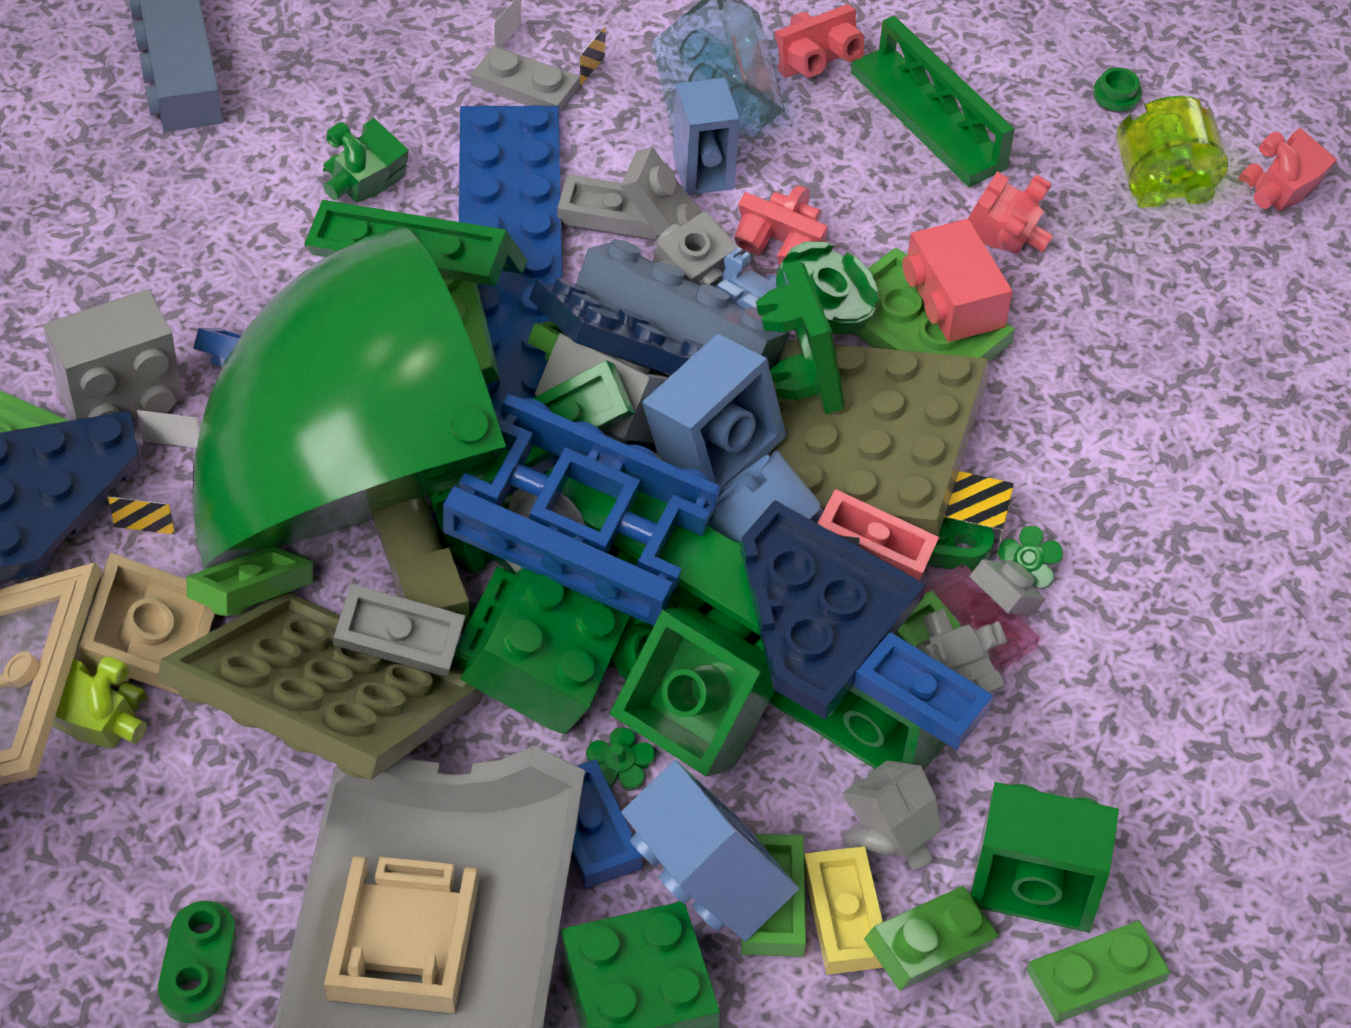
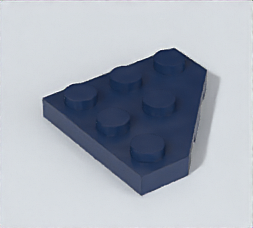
[529,278,704,375]
[0,411,141,582]
[740,500,926,720]

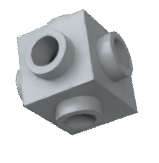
[653,211,738,287]

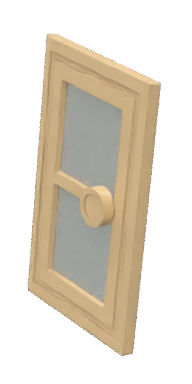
[0,562,102,785]

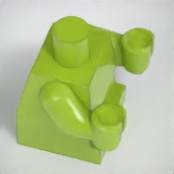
[52,656,148,749]

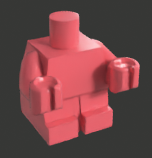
[1238,127,1337,211]
[968,171,1053,254]

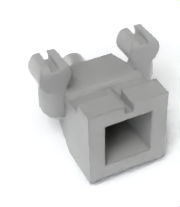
[915,609,1008,693]
[841,761,941,869]

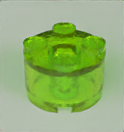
[1116,95,1228,208]

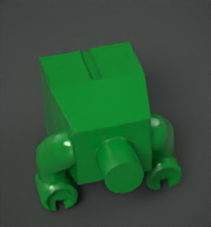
[323,117,409,203]

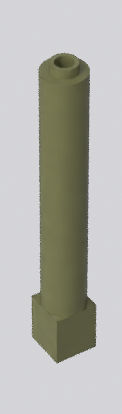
[371,496,469,634]

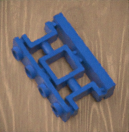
[443,394,721,626]

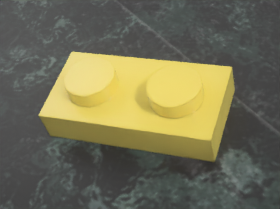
[804,846,883,975]

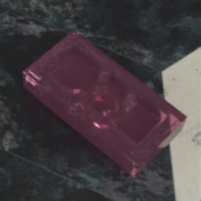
[924,564,1040,672]

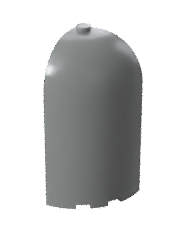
[273,745,585,1028]

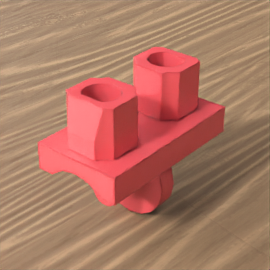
[775,4,864,78]
[735,185,828,264]

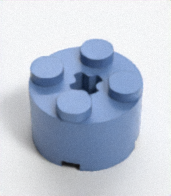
[708,450,823,542]

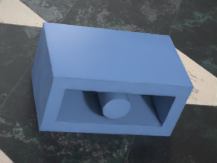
[673,77,740,195]

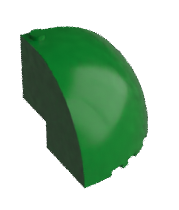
[192,226,506,569]

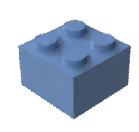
[642,333,786,496]
[621,760,800,942]

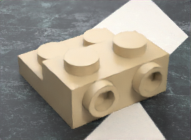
[74,552,215,695]

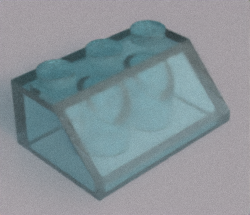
[651,0,785,138]

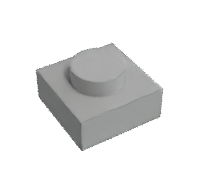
[969,559,1046,616]

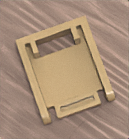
[324,856,479,1014]

